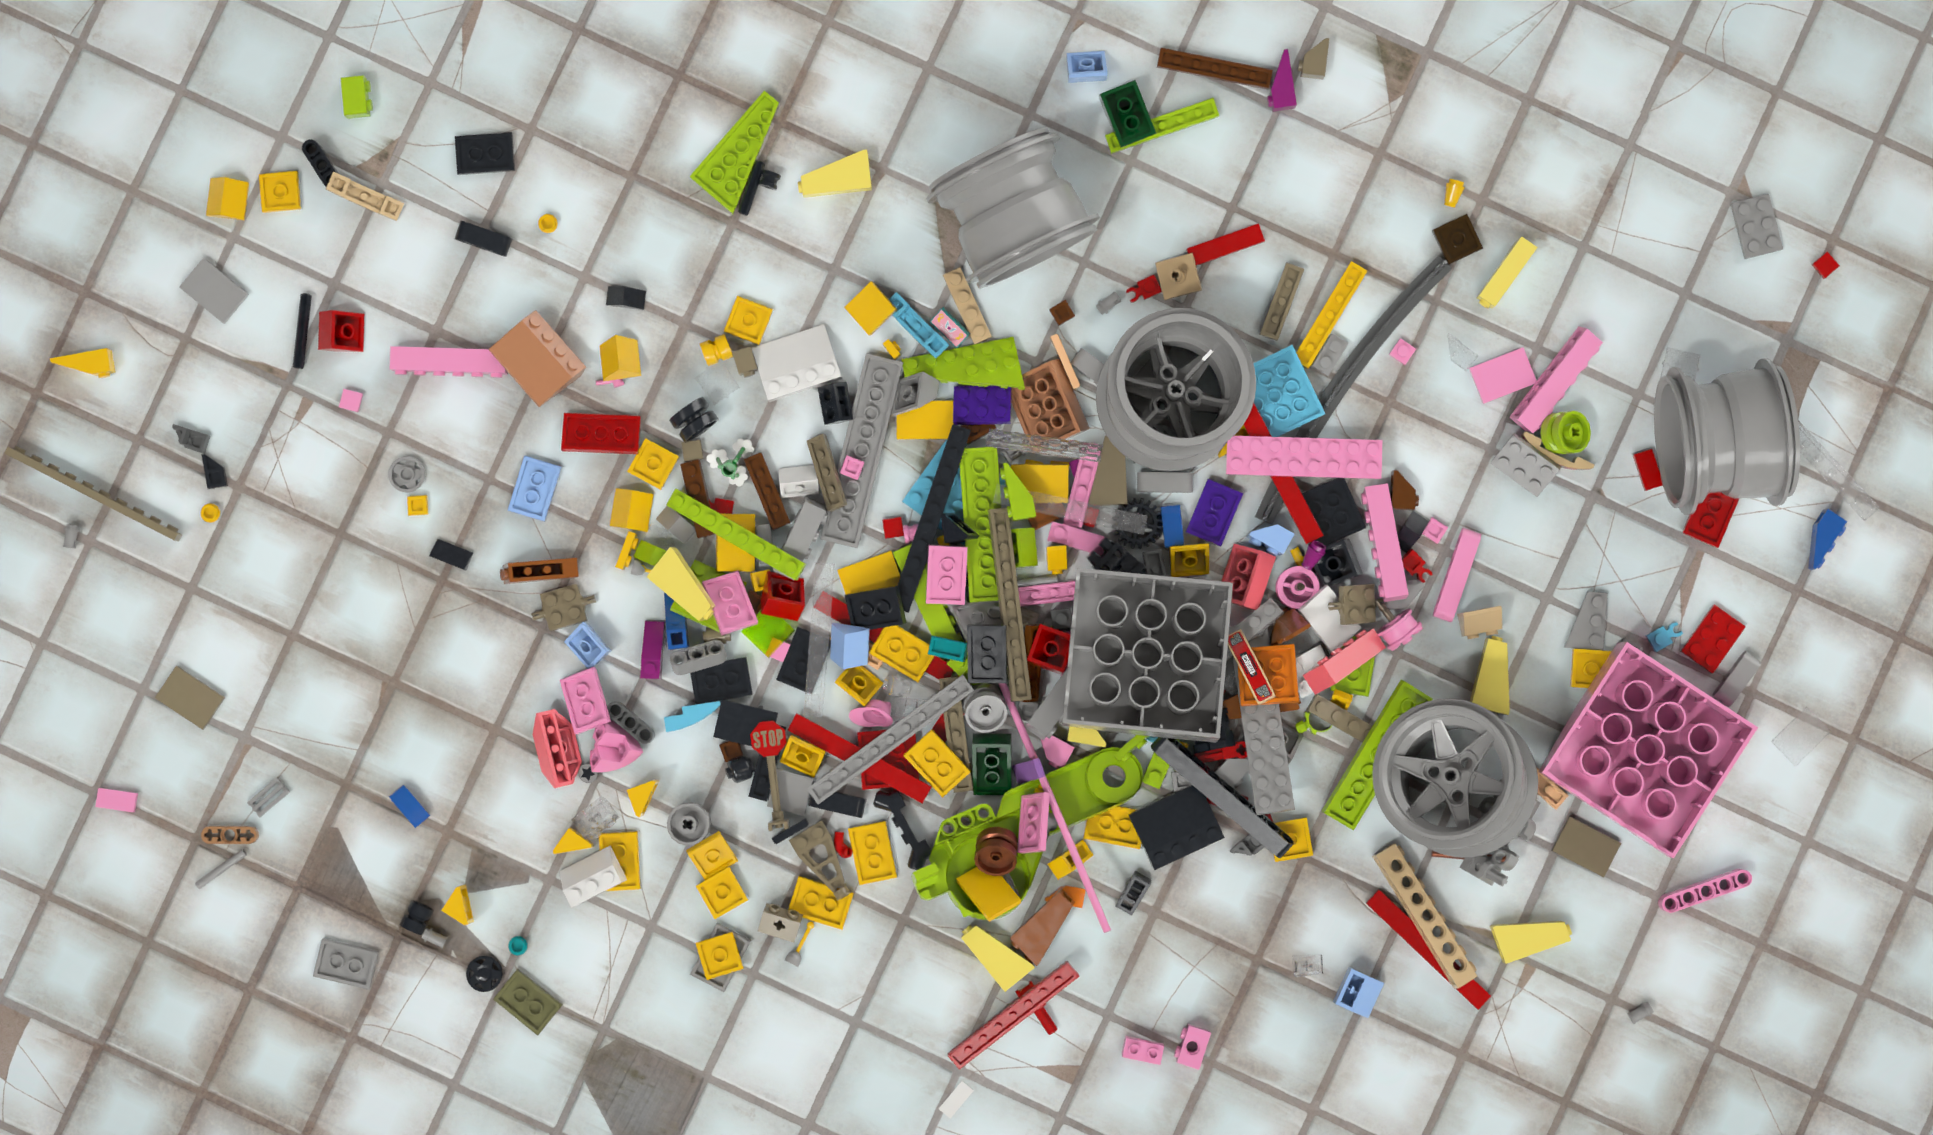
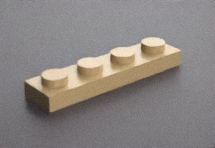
[943,267,992,344]

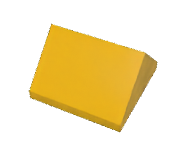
[206,177,249,221]
[599,335,641,381]
[610,488,654,532]
[1169,543,1209,577]
[835,666,884,707]
[780,735,826,778]
[627,780,659,817]
[441,884,474,925]

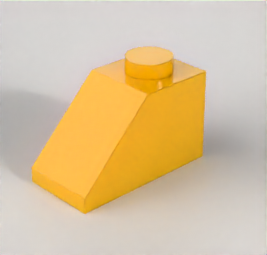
[1046,545,1067,575]
[1047,840,1093,880]

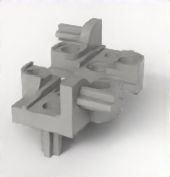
[1460,779,1541,887]

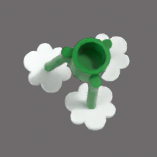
[706,438,754,487]

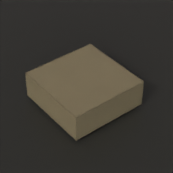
[681,440,703,462]

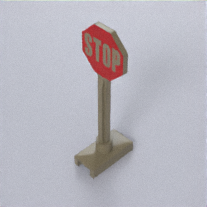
[750,721,790,831]

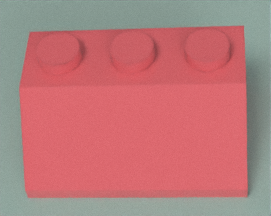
[1221,544,1276,610]

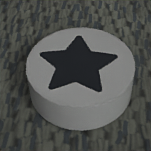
[578,764,598,783]

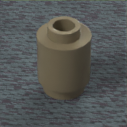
[703,627,731,644]

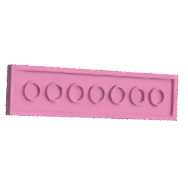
[1226,436,1383,479]

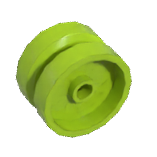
[1540,411,1591,454]

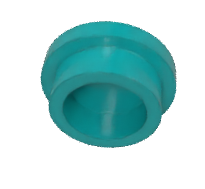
[508,936,528,956]

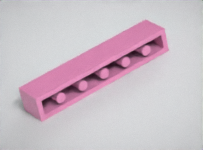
[1509,326,1603,434]
[390,346,508,378]
[1361,483,1409,602]

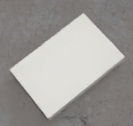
[1298,585,1361,652]

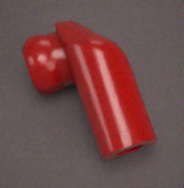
[834,832,853,858]

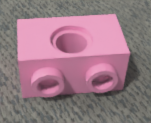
[1174,1024,1211,1070]
[1121,1036,1164,1065]

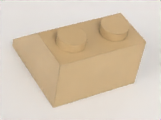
[1457,606,1502,639]

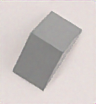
[656,506,696,544]

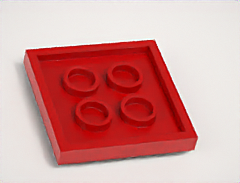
[857,730,919,790]

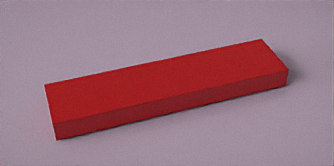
[1186,223,1265,266]

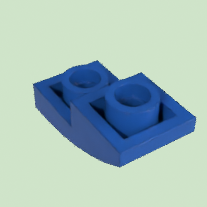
[1161,505,1184,548]
[389,785,430,828]

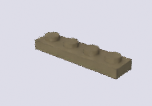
[1259,262,1304,341]
[807,434,847,512]
[1306,694,1372,743]

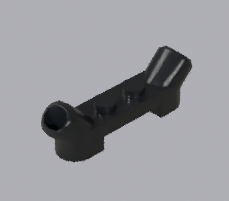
[873,789,932,870]

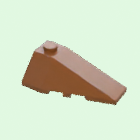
[1270,607,1311,646]

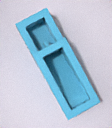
[664,701,721,732]

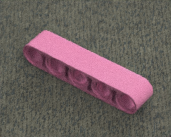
[1433,528,1482,622]
[1658,869,1752,913]

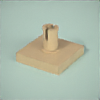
[1155,253,1202,300]

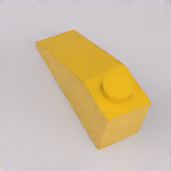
[50,348,116,378]

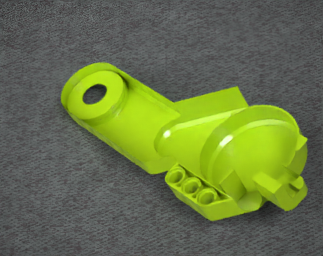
[911,747,1143,920]

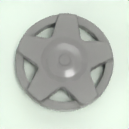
[389,457,425,493]

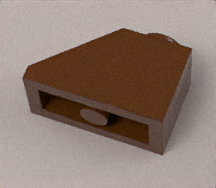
[1390,470,1419,511]

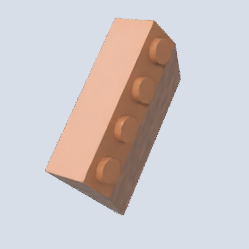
[489,310,586,407]
[1011,359,1090,454]

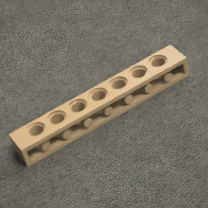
[1372,844,1477,989]

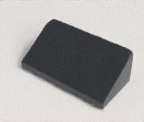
[429,539,473,570]

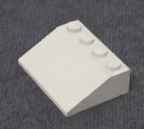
[752,324,842,402]

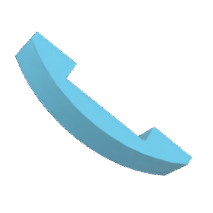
[889,292,950,359]

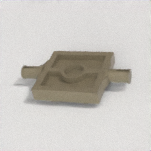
[531,584,596,632]
[1328,584,1384,625]

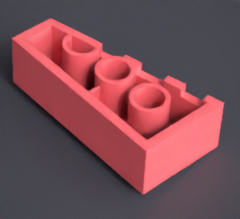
[1303,628,1386,695]

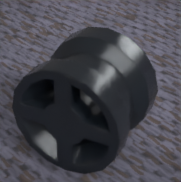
[758,169,781,191]

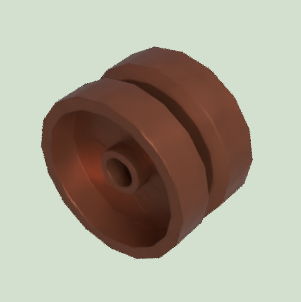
[974,827,1018,876]

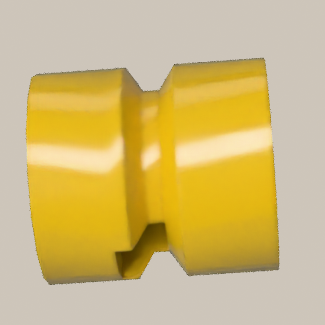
[699,334,733,367]

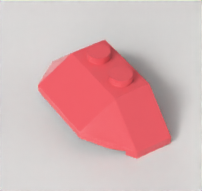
[532,709,582,788]

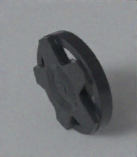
[466,956,503,992]

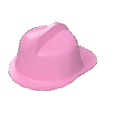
[849,699,893,727]

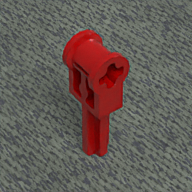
[1194,741,1247,763]
[1015,981,1058,1035]

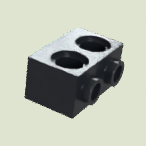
[817,382,854,425]

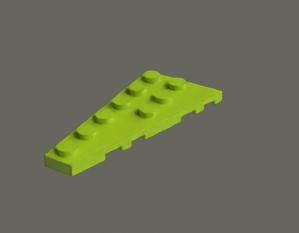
[689,90,779,214]
[901,337,1025,390]

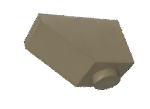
[1298,38,1329,80]

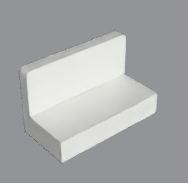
[779,465,820,498]

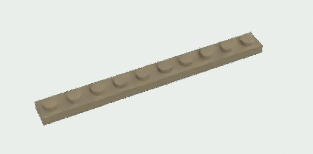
[4,446,182,541]
[988,508,1032,702]

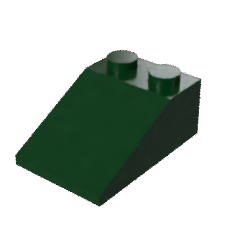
[1099,80,1157,148]
[972,733,1012,795]

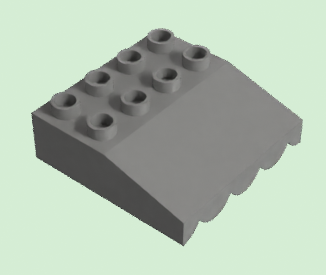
[1062,568,1233,743]

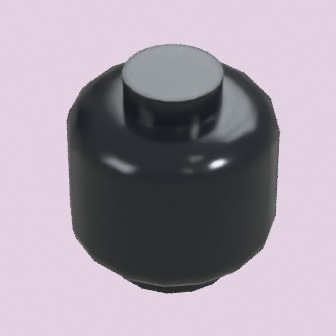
[725,755,755,783]

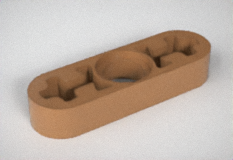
[201,826,259,844]

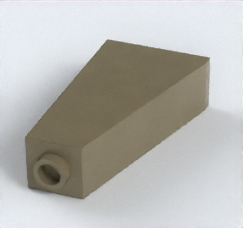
[1088,436,1127,506]

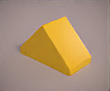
[553,827,594,854]

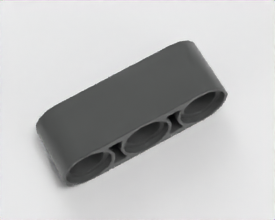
[607,702,655,744]

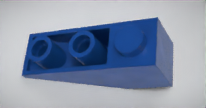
[1808,509,1847,570]
[664,593,689,650]

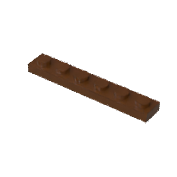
[1157,48,1273,90]

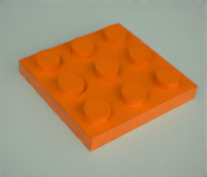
[1238,644,1299,707]

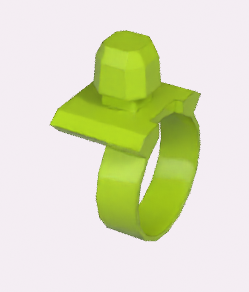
[1295,712,1332,735]

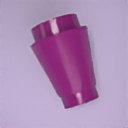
[1301,540,1326,570]

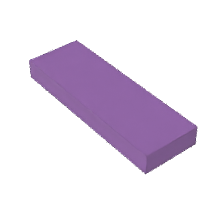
[1012,758,1045,784]

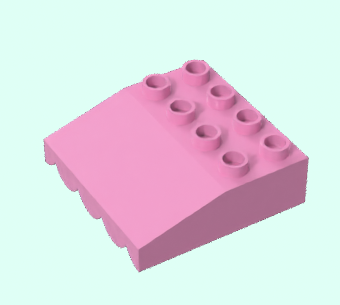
[1538,642,1758,858]

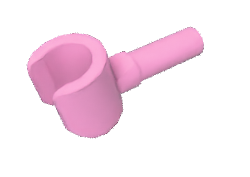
[596,379,624,388]

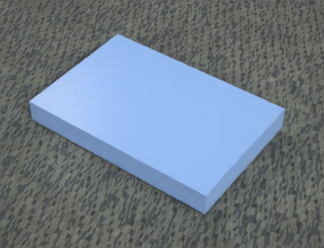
[508,455,562,522]

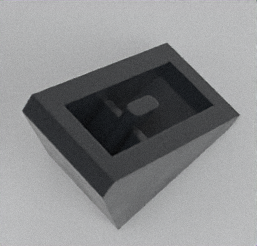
[606,286,646,310]
[1397,511,1429,553]
[941,513,980,543]

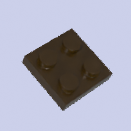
[1432,214,1483,265]

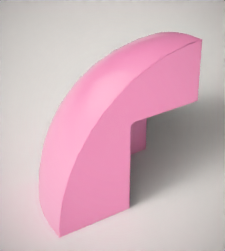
[590,721,643,772]

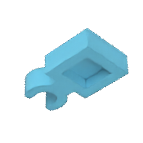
[1645,622,1683,652]

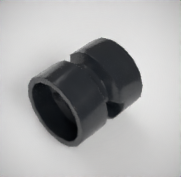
[399,900,434,935]

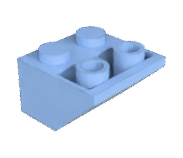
[1246,524,1294,556]
[1333,967,1384,1018]

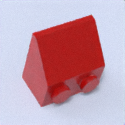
[318,310,365,352]
[761,571,805,621]
[1027,624,1070,675]

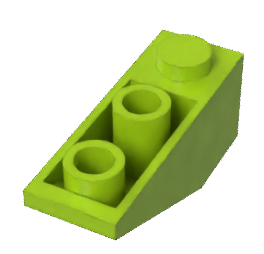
[1000,463,1036,521]

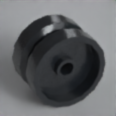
[669,397,719,443]

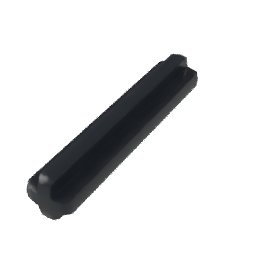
[738,160,765,216]

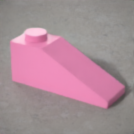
[1047,522,1107,556]

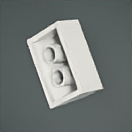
[560,845,627,908]

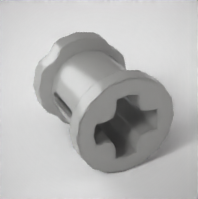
[1001,440,1026,464]

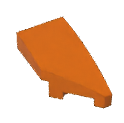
[1044,885,1086,908]

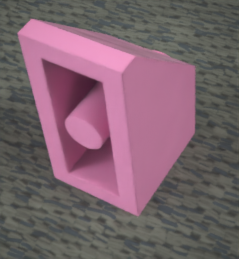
[1041,736,1075,769]

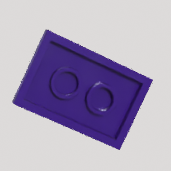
[953,386,1012,425]
[1186,479,1243,547]

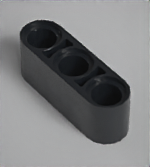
[302,139,339,187]
[454,221,513,257]
[808,792,866,818]

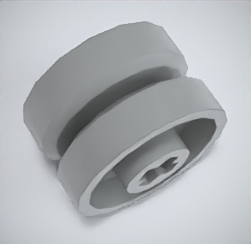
[962,683,1007,733]
[667,802,711,846]

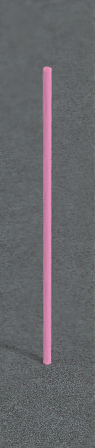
[998,683,1111,933]

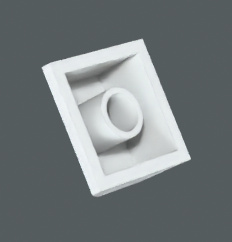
[1295,645,1326,698]

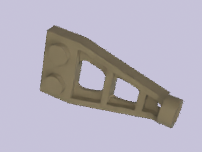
[789,820,851,901]

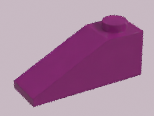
[1267,49,1297,112]
[640,621,665,679]

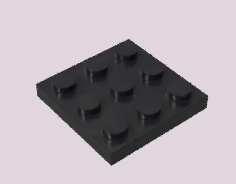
[1302,478,1366,546]

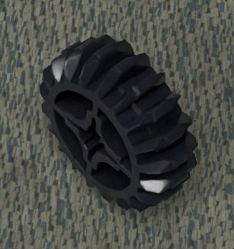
[1111,498,1163,549]

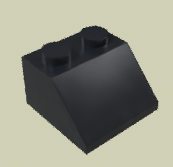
[1314,539,1363,587]

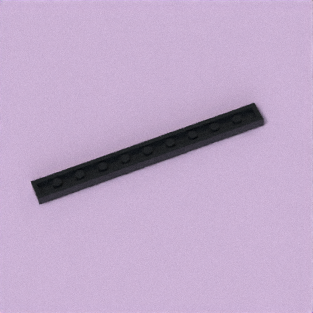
[898,424,971,613]

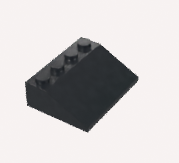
[1128,785,1225,870]

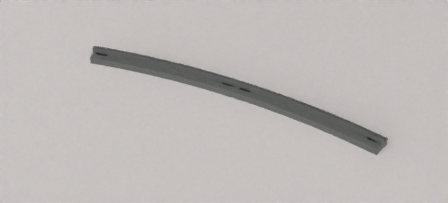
[1255,256,1452,525]

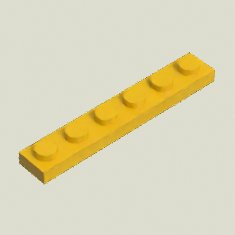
[1296,261,1367,369]

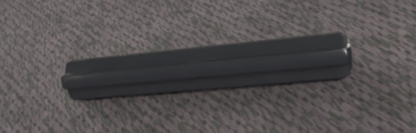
[293,293,312,369]

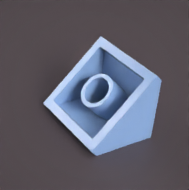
[1067,51,1107,83]
[564,622,612,669]
[830,623,870,669]

